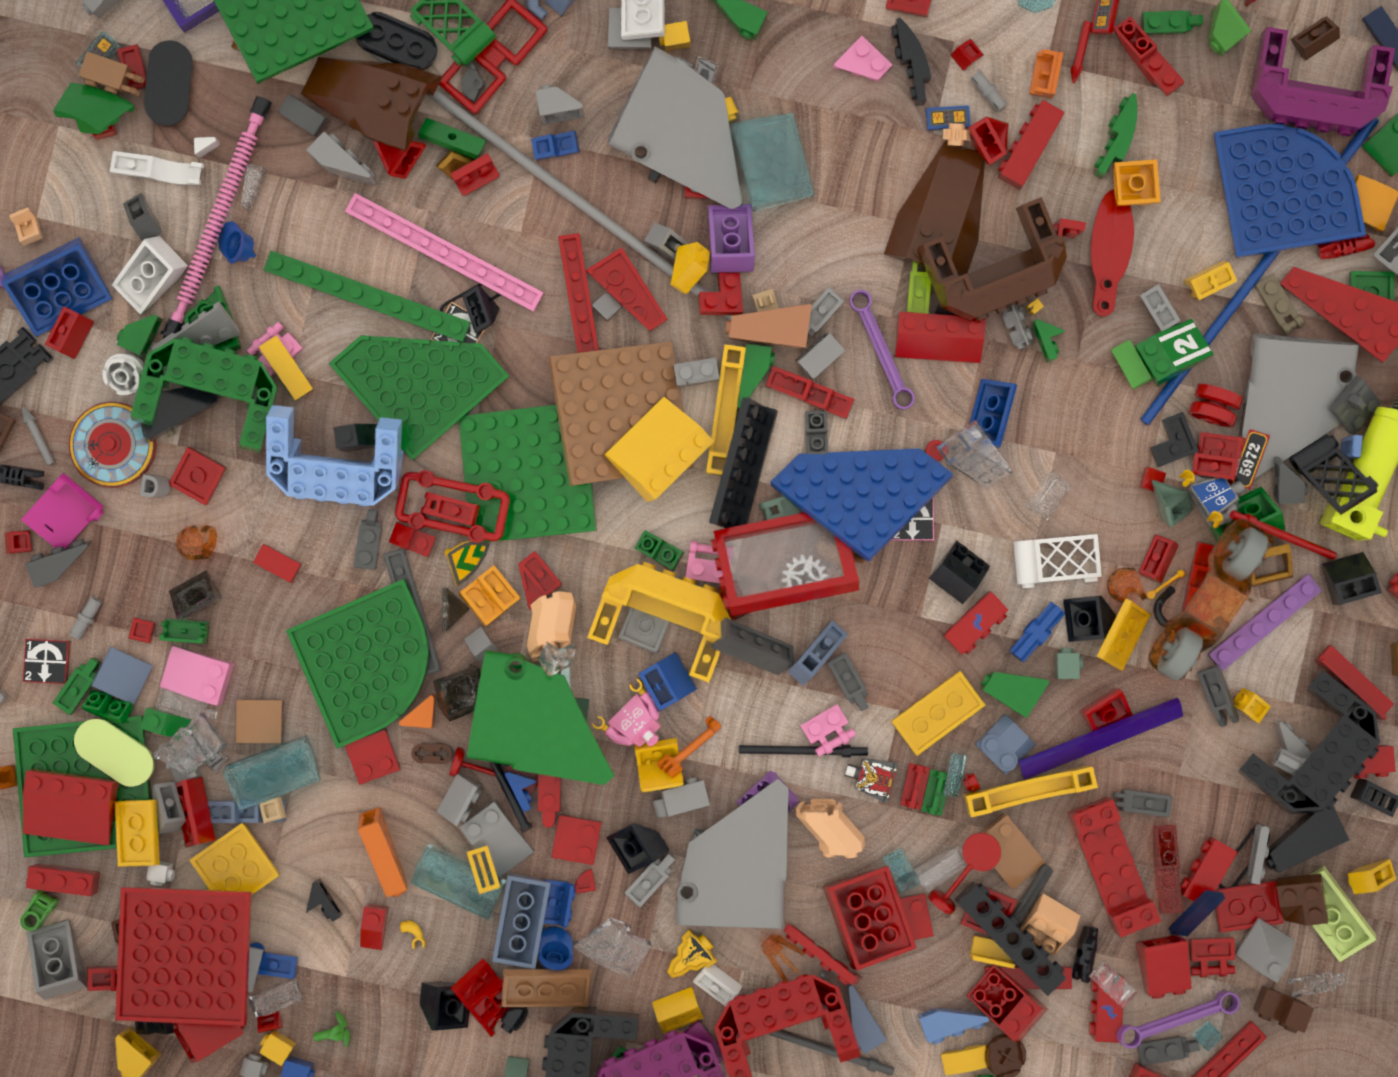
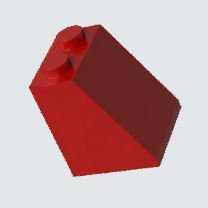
[1136,935,1192,999]
[173,1023,244,1063]

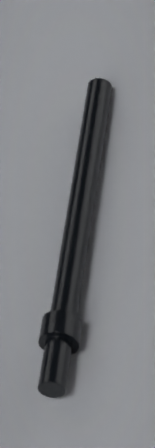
[739,745,868,758]

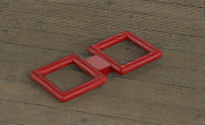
[439,0,548,114]

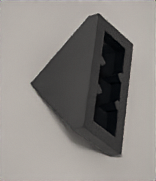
[462,286,500,334]

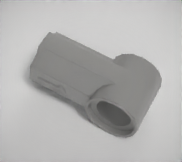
[1272,748,1307,776]

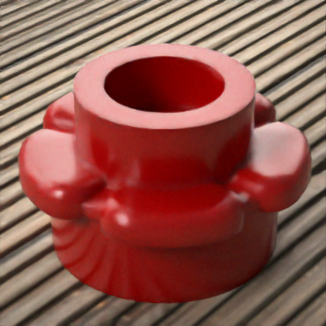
[963,773,981,793]

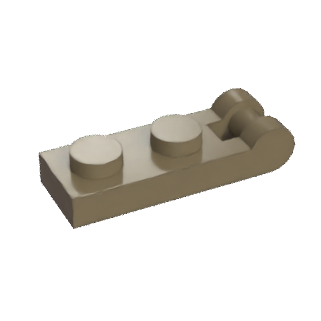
[1254,274,1305,336]

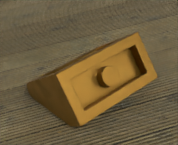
[1248,544,1293,587]

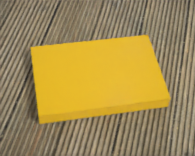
[1097,599,1151,671]
[115,799,160,867]

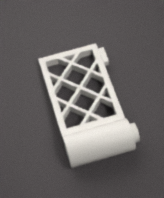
[1013,534,1102,588]

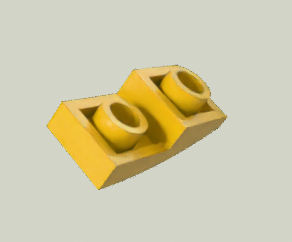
[941,1044,987,1075]

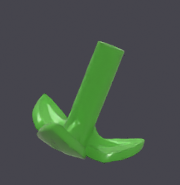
[313,1011,350,1047]

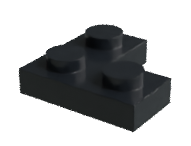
[1150,412,1199,468]

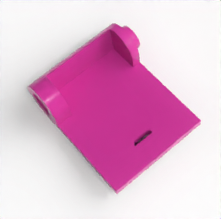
[21,472,104,549]

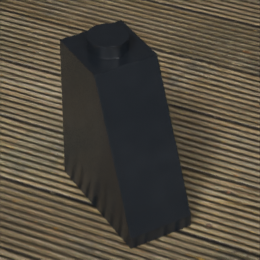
[333,424,377,452]

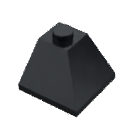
[1063,595,1116,642]
[606,823,670,874]
[420,981,469,1031]

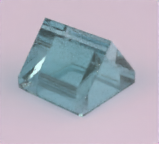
[1193,1021,1223,1052]

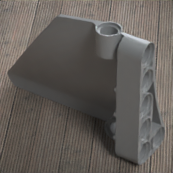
[607,47,742,209]

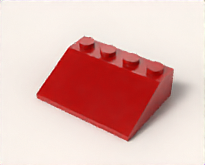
[23,769,119,845]
[823,866,917,971]

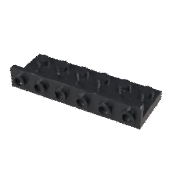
[709,397,778,529]

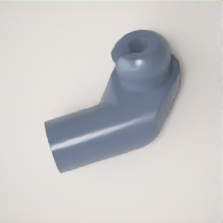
[526,0,548,21]

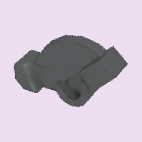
[461,63,485,102]

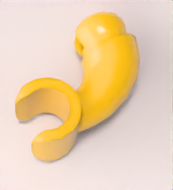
[400,920,426,949]

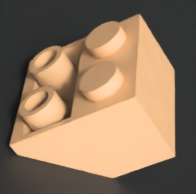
[1019,893,1081,956]

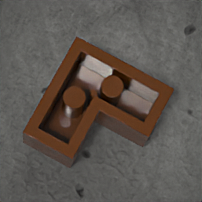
[1253,985,1314,1034]

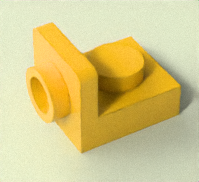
[1233,688,1271,724]

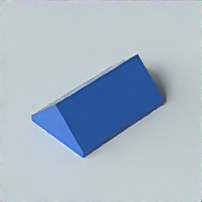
[965,379,1017,449]

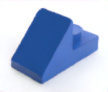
[504,770,537,812]

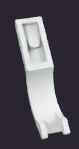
[109,151,204,185]

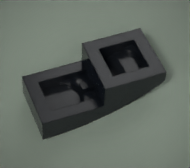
[135,1021,174,1035]

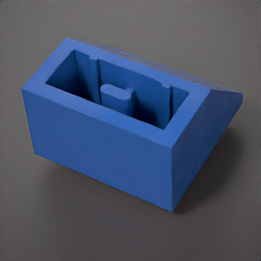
[638,652,697,711]

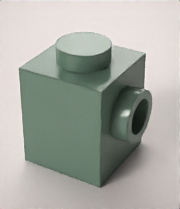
[1054,648,1083,679]

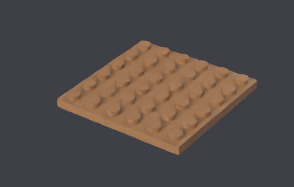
[548,341,694,486]

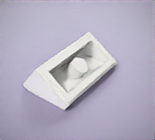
[692,964,742,1007]

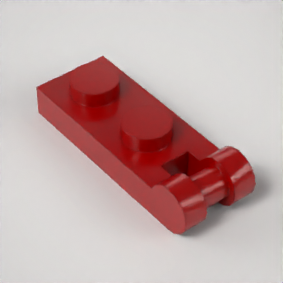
[420,492,480,526]

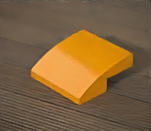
[1355,175,1398,232]
[459,565,521,627]

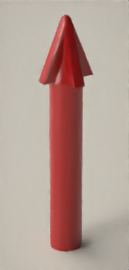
[1071,21,1092,84]

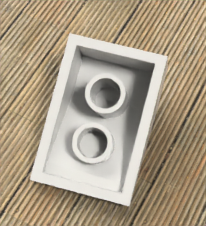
[112,236,188,315]

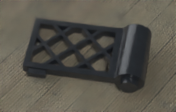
[1289,434,1378,515]

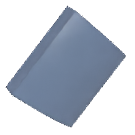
[91,646,153,704]

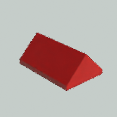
[175,777,216,848]

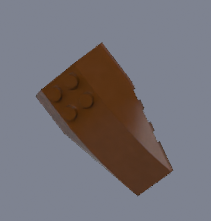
[301,57,442,151]
[884,141,985,274]

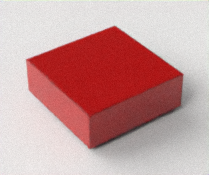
[128,617,156,643]

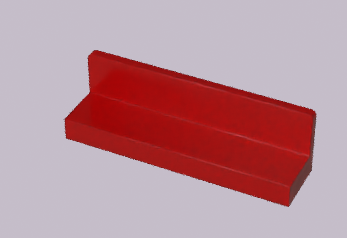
[1315,645,1394,721]

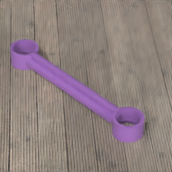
[849,290,915,410]
[1117,990,1240,1049]

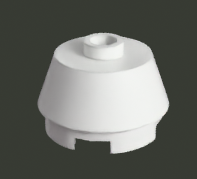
[102,354,144,395]

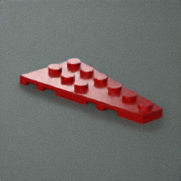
[1280,267,1398,363]

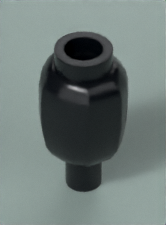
[500,1007,528,1034]

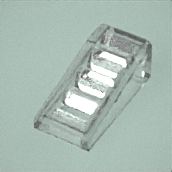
[241,164,267,211]

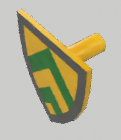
[444,540,490,586]

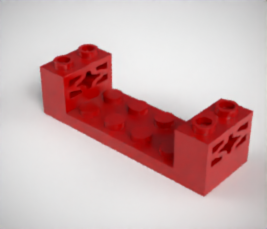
[1067,797,1161,937]

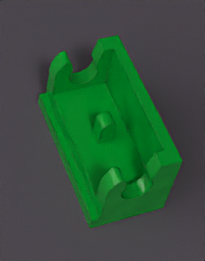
[159,619,209,644]

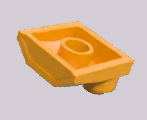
[1113,159,1161,206]

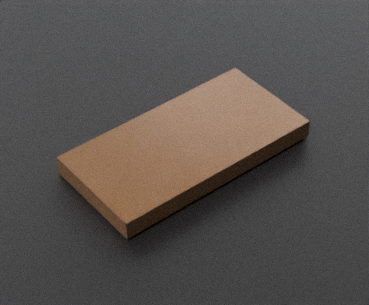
[501,969,591,1007]

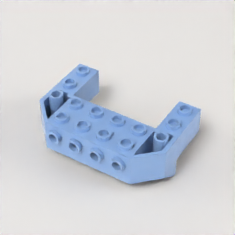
[266,405,404,506]

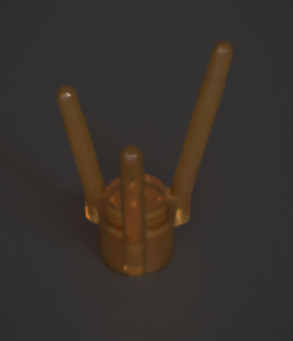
[761,934,805,982]

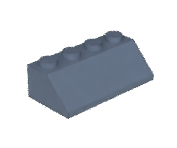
[492,873,551,969]

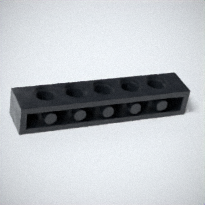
[955,882,1066,996]

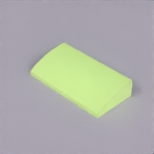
[1310,865,1376,962]

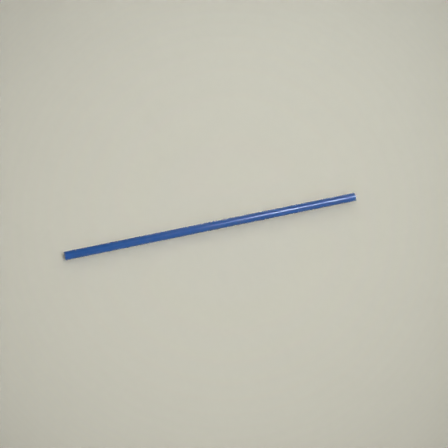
[1140,118,1379,426]

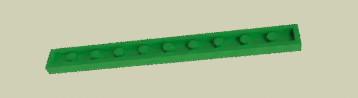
[263,250,471,343]

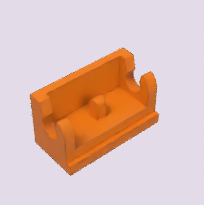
[1029,49,1064,99]

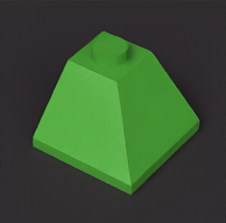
[1208,0,1251,57]

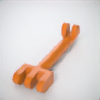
[657,716,721,778]

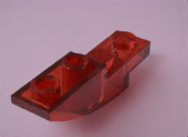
[1153,825,1183,914]

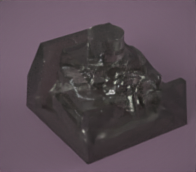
[433,664,481,722]

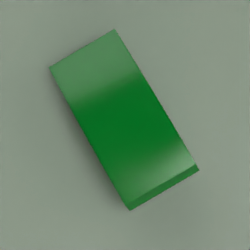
[634,530,685,571]
[81,690,134,724]

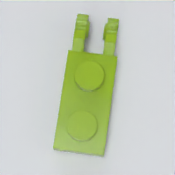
[906,261,931,314]

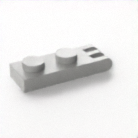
[1246,824,1269,885]

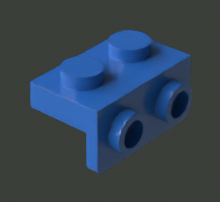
[543,879,575,927]

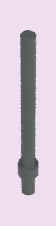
[769,1030,894,1076]

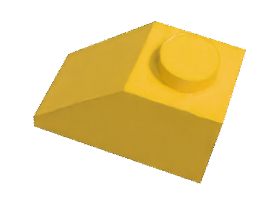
[671,242,710,294]
[1348,859,1396,894]

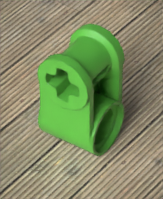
[20,890,60,931]

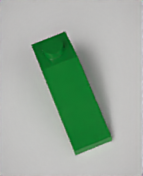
[712,0,767,40]
[737,344,775,410]

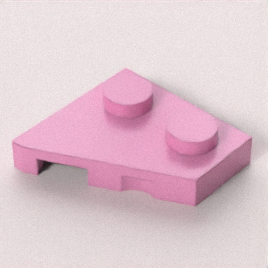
[833,36,893,82]

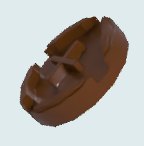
[985,1034,1026,1077]

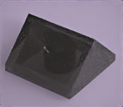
[169,570,223,620]

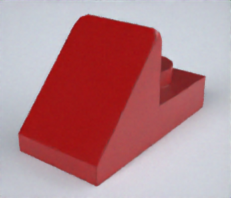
[389,522,437,557]

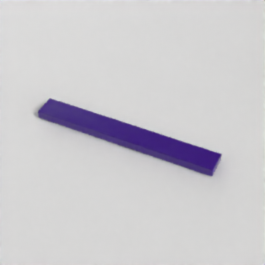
[1018,698,1183,780]

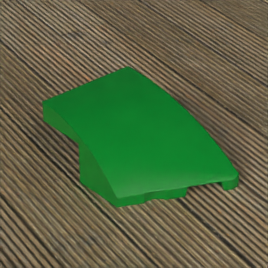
[53,83,135,134]
[184,285,241,351]

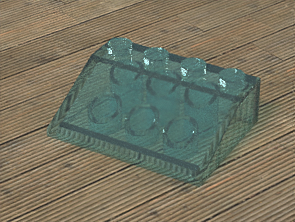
[731,113,814,211]

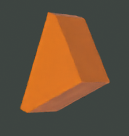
[398,694,437,728]

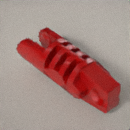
[1318,233,1376,259]

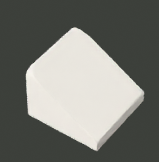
[194,137,220,158]

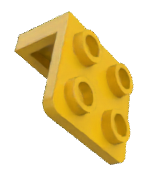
[634,738,684,792]

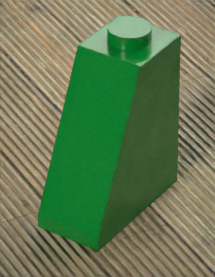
[980,671,1050,718]

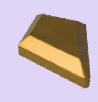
[436,150,475,180]

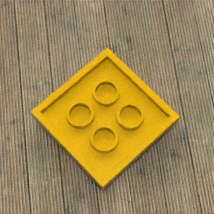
[189,823,281,895]

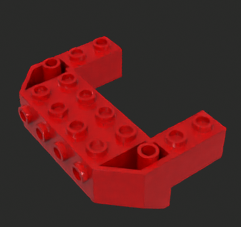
[714,974,861,1077]

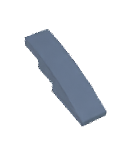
[207,800,286,823]

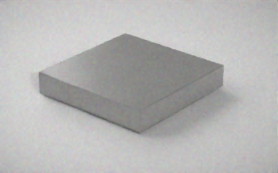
[617,607,670,653]

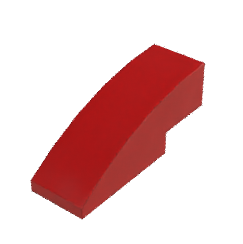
[87,966,117,991]

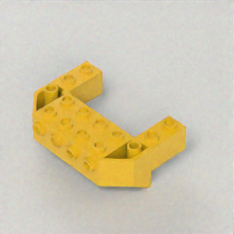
[587,562,730,682]

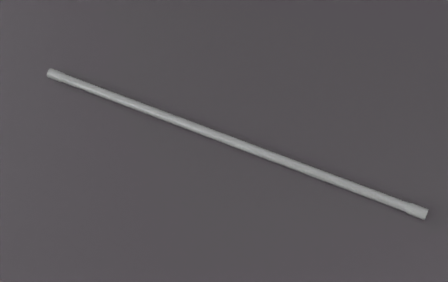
[369,53,763,346]

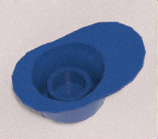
[218,221,256,264]
[538,927,573,970]

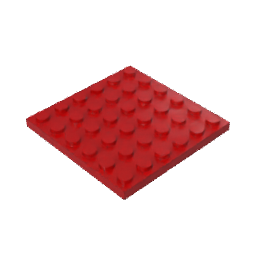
[115,887,252,1026]

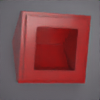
[257,1009,283,1033]

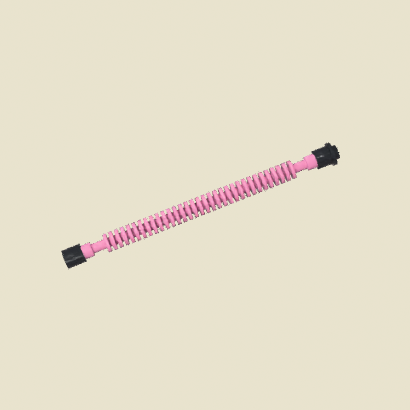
[160,96,272,339]

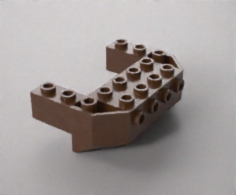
[918,197,1067,322]

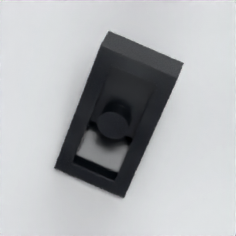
[306,878,343,922]

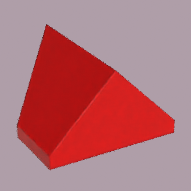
[968,116,1009,165]
[373,140,426,179]

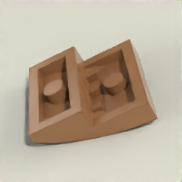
[235,700,282,743]

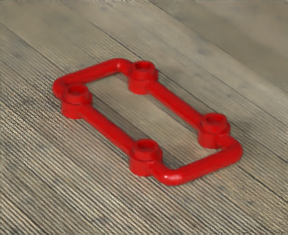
[395,470,510,543]

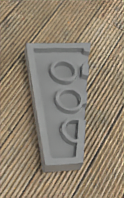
[152,301,240,351]

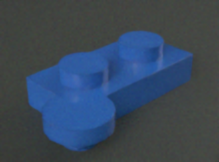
[250,942,298,979]

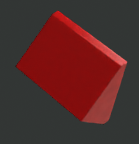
[1079,688,1133,731]

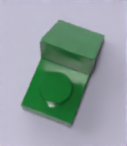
[1031,319,1066,363]

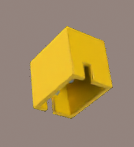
[1026,298,1044,316]

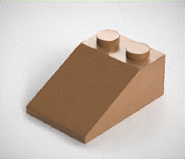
[980,813,1045,890]

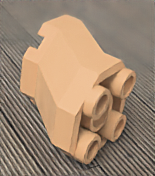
[527,592,577,663]
[796,798,865,858]

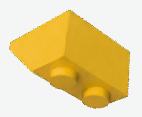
[115,1027,162,1077]

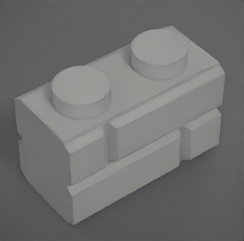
[674,358,720,387]

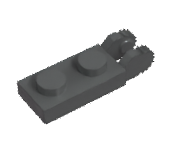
[1197,665,1239,727]

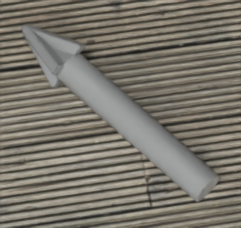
[22,407,55,466]

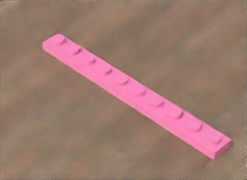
[345,193,544,312]

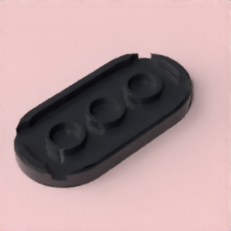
[355,12,438,70]
[144,40,192,127]

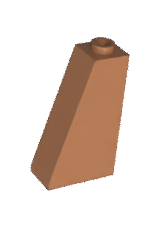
[725,304,812,349]

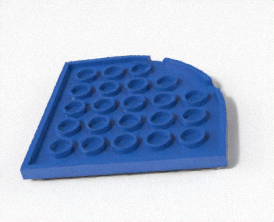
[1213,124,1366,258]

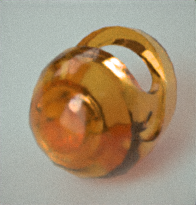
[176,525,217,561]
[1107,567,1147,603]

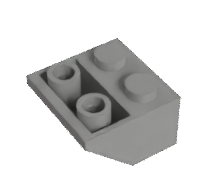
[437,772,482,826]

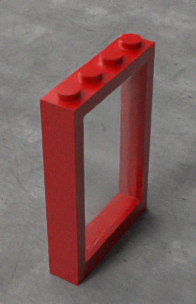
[711,513,859,616]

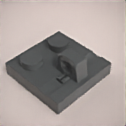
[1329,376,1381,435]

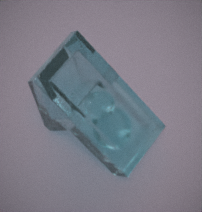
[882,848,921,893]

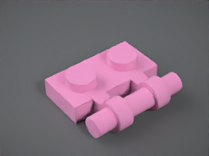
[247,321,303,377]
[800,704,856,757]

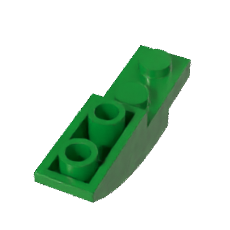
[1094,93,1137,178]

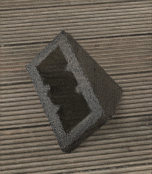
[442,588,470,631]

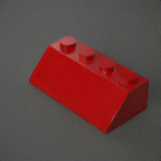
[895,312,986,363]

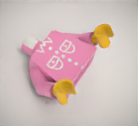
[592,679,660,747]

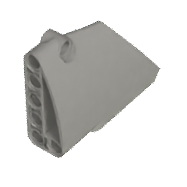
[1239,333,1359,478]
[676,779,788,928]

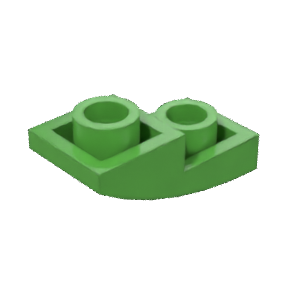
[1111,339,1152,390]

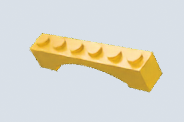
[706,344,746,476]
[963,765,1098,817]

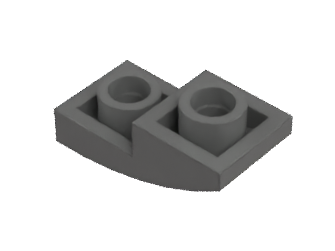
[278,94,327,136]
[805,410,828,454]

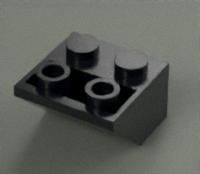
[929,540,990,604]
[1321,552,1382,605]

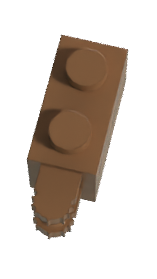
[78,51,144,96]

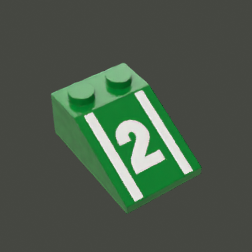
[1136,319,1214,387]

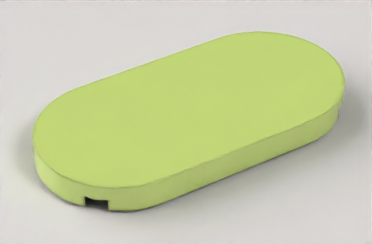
[74,719,155,787]

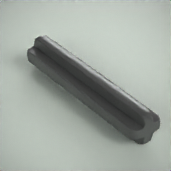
[1012,864,1053,923]

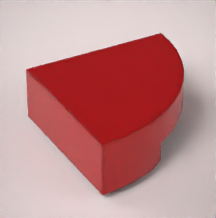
[574,869,596,894]

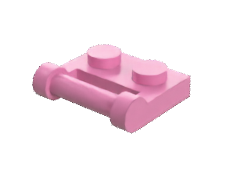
[686,540,733,583]

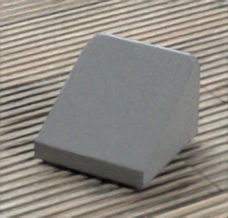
[592,292,622,322]

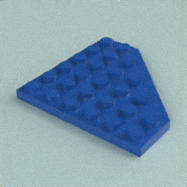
[770,448,953,562]

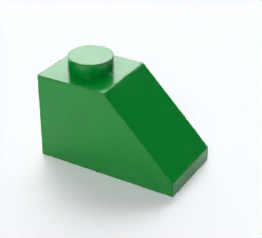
[117,315,163,358]
[140,707,193,740]

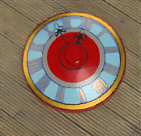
[69,402,156,488]

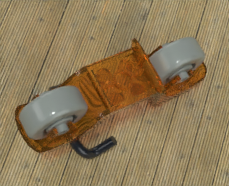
[1148,519,1275,681]

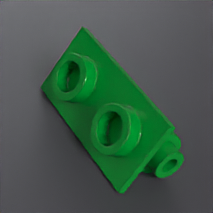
[921,769,952,816]

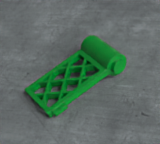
[410,0,497,67]

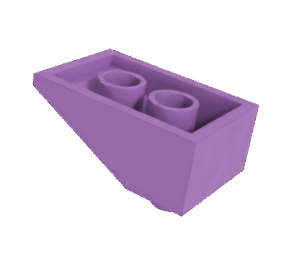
[708,204,755,273]

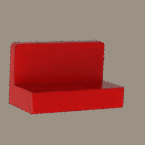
[44,307,94,359]

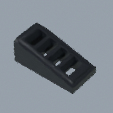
[1351,778,1398,817]

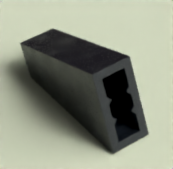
[134,386,220,443]
[1265,806,1349,873]

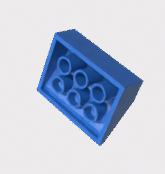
[1,237,112,337]

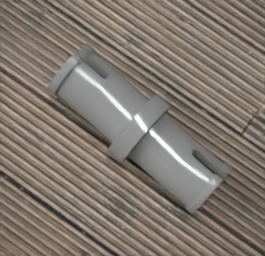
[970,70,1007,112]
[69,596,103,640]

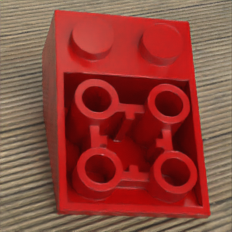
[966,965,1048,1042]

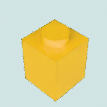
[659,21,690,52]
[259,1030,296,1066]

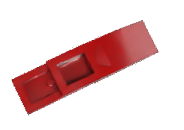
[1113,16,1184,97]

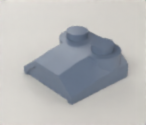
[975,714,1035,775]

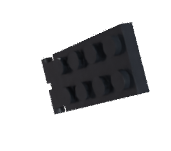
[0,327,53,405]

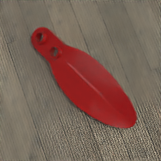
[1090,190,1134,316]

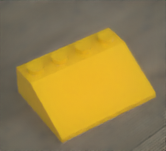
[604,397,714,502]

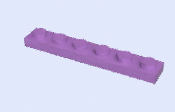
[1207,574,1322,671]

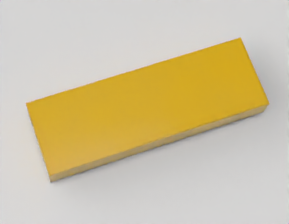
[258,334,313,400]

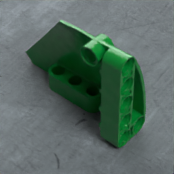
[467,650,615,785]

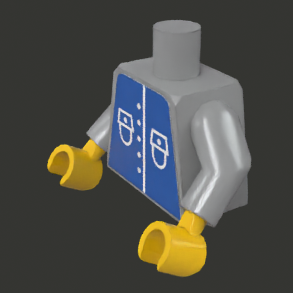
[1179,470,1245,528]

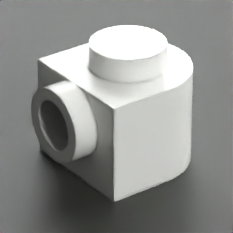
[146,861,175,886]

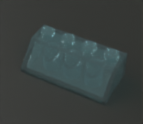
[223,735,321,811]
[411,844,506,920]

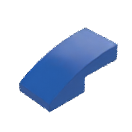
[531,130,580,160]

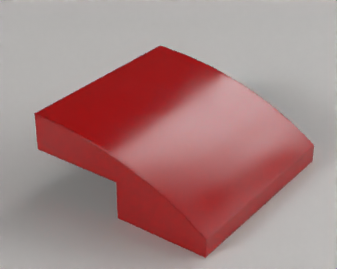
[1192,432,1245,480]

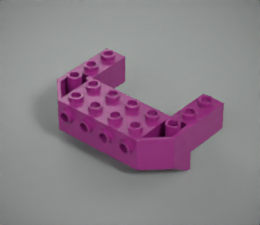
[1251,27,1395,136]
[595,1030,725,1077]

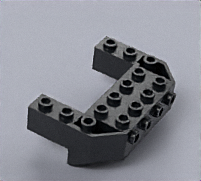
[1238,670,1380,815]
[542,1007,639,1077]

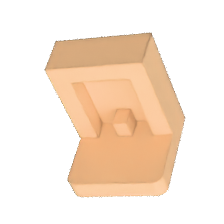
[9,208,43,246]

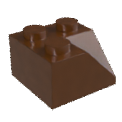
[1277,874,1328,926]

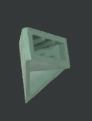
[1151,479,1193,527]

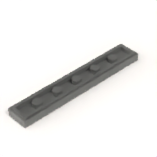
[383,548,442,675]

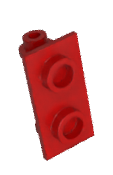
[900,763,930,810]

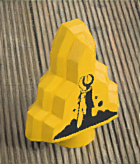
[667,929,717,978]

